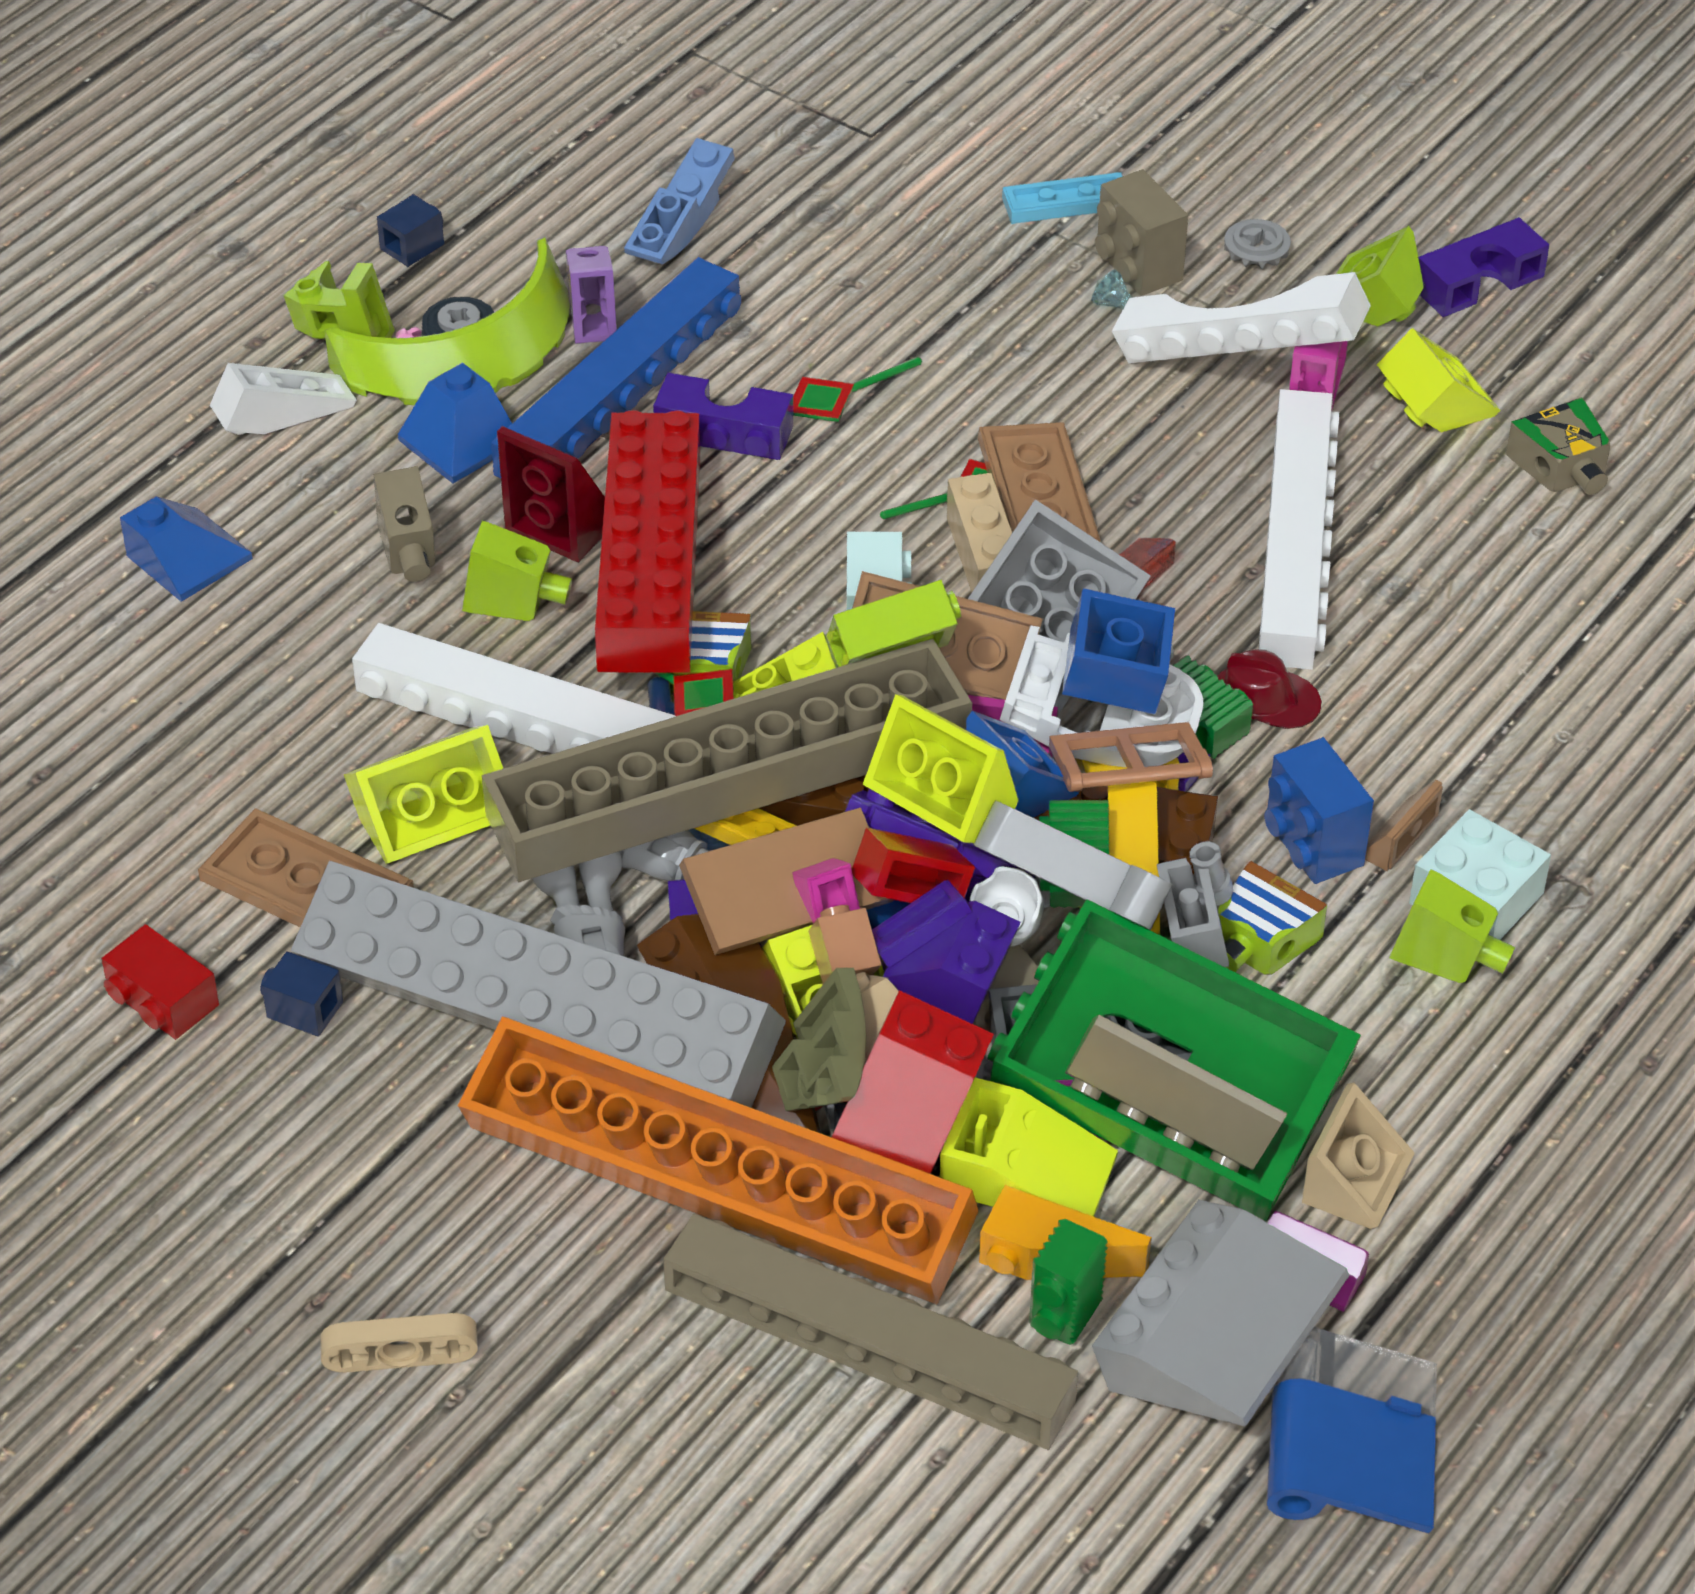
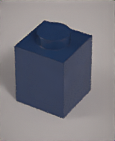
[377,194,444,267]
[260,951,343,1037]

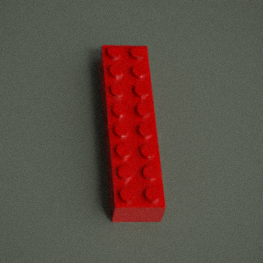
[595,411,700,673]

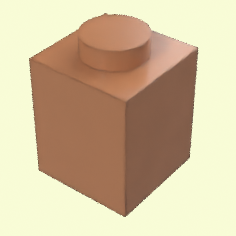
[808,905,881,984]

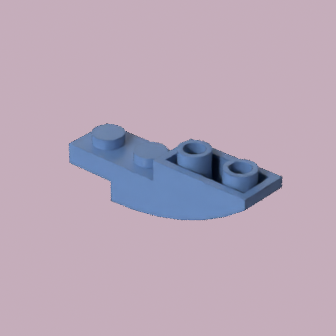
[624,138,735,264]

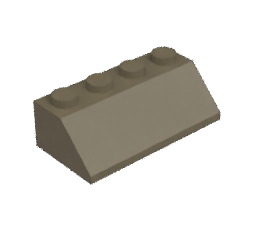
[1065,1015,1287,1172]

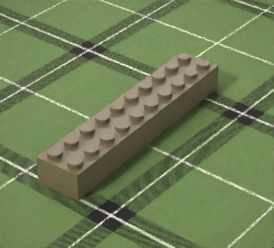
[482,639,972,883]

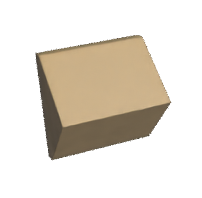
[1302,1082,1415,1229]

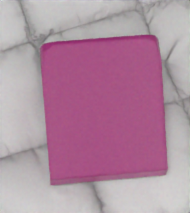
[792,858,860,924]

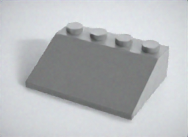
[968,499,1151,714]
[1092,1200,1349,1426]

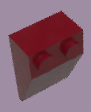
[497,426,605,563]

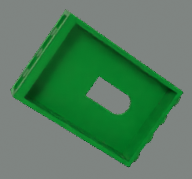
[987,899,1361,1221]

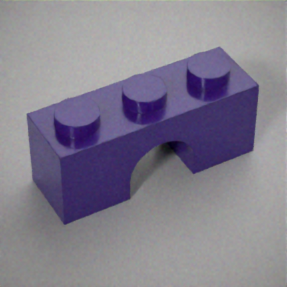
[1418,217,1550,317]
[653,373,793,460]

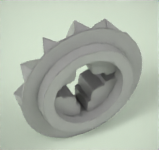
[1224,219,1291,269]

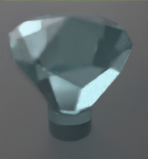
[1091,269,1133,310]

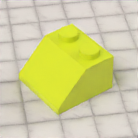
[1376,328,1501,433]

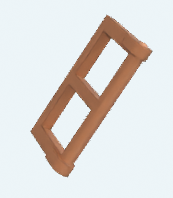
[1049,722,1213,792]

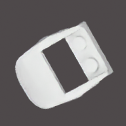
[1000,625,1203,767]

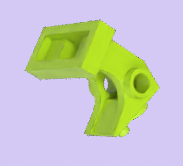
[283,261,395,339]

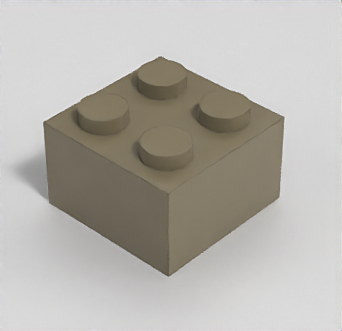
[1095,169,1189,296]

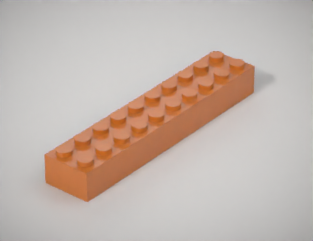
[458,1016,979,1305]

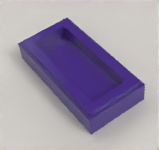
[872,880,972,968]

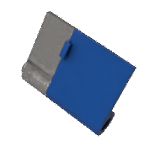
[1267,1326,1437,1534]

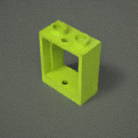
[827,579,961,667]

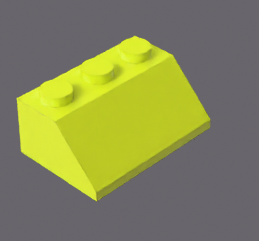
[863,694,1018,843]
[343,725,503,864]

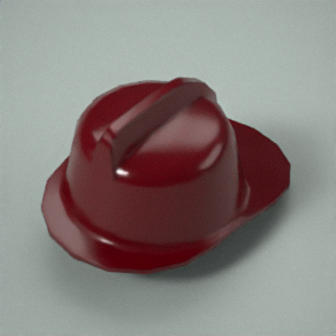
[1217,649,1322,729]

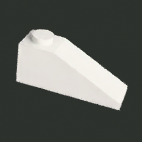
[210,363,356,435]

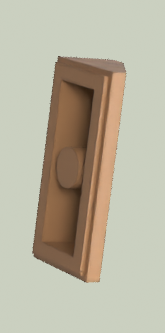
[1365,780,1443,871]

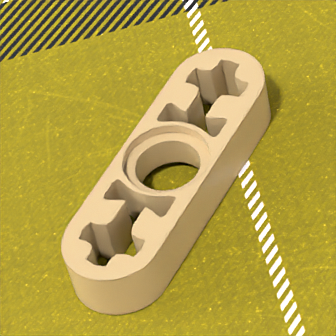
[320,1313,478,1373]

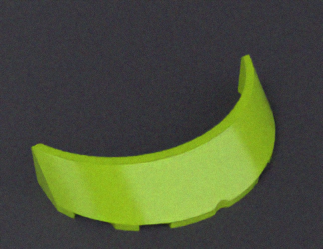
[325,237,570,406]

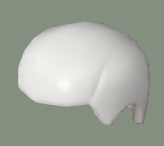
[970,866,1044,946]

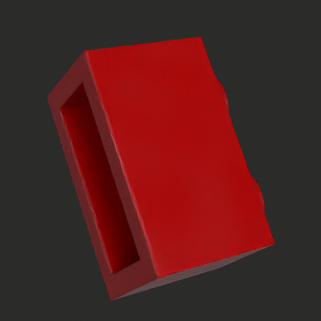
[851,827,975,903]
[101,924,219,1040]

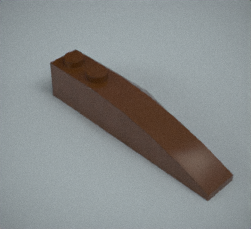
[637,914,821,1133]

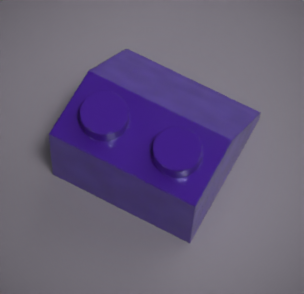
[883,901,1021,1024]

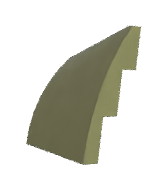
[772,968,866,1111]

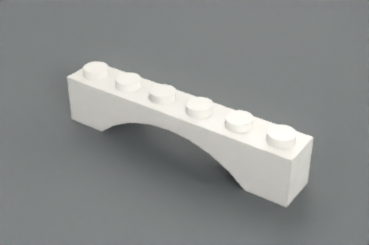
[1112,272,1371,363]

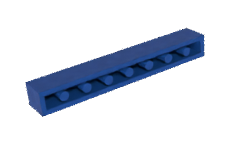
[491,257,742,479]

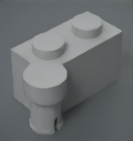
[1157,842,1233,967]

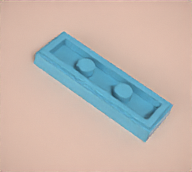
[1002,172,1122,224]

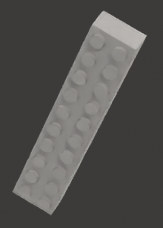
[290,860,786,1108]

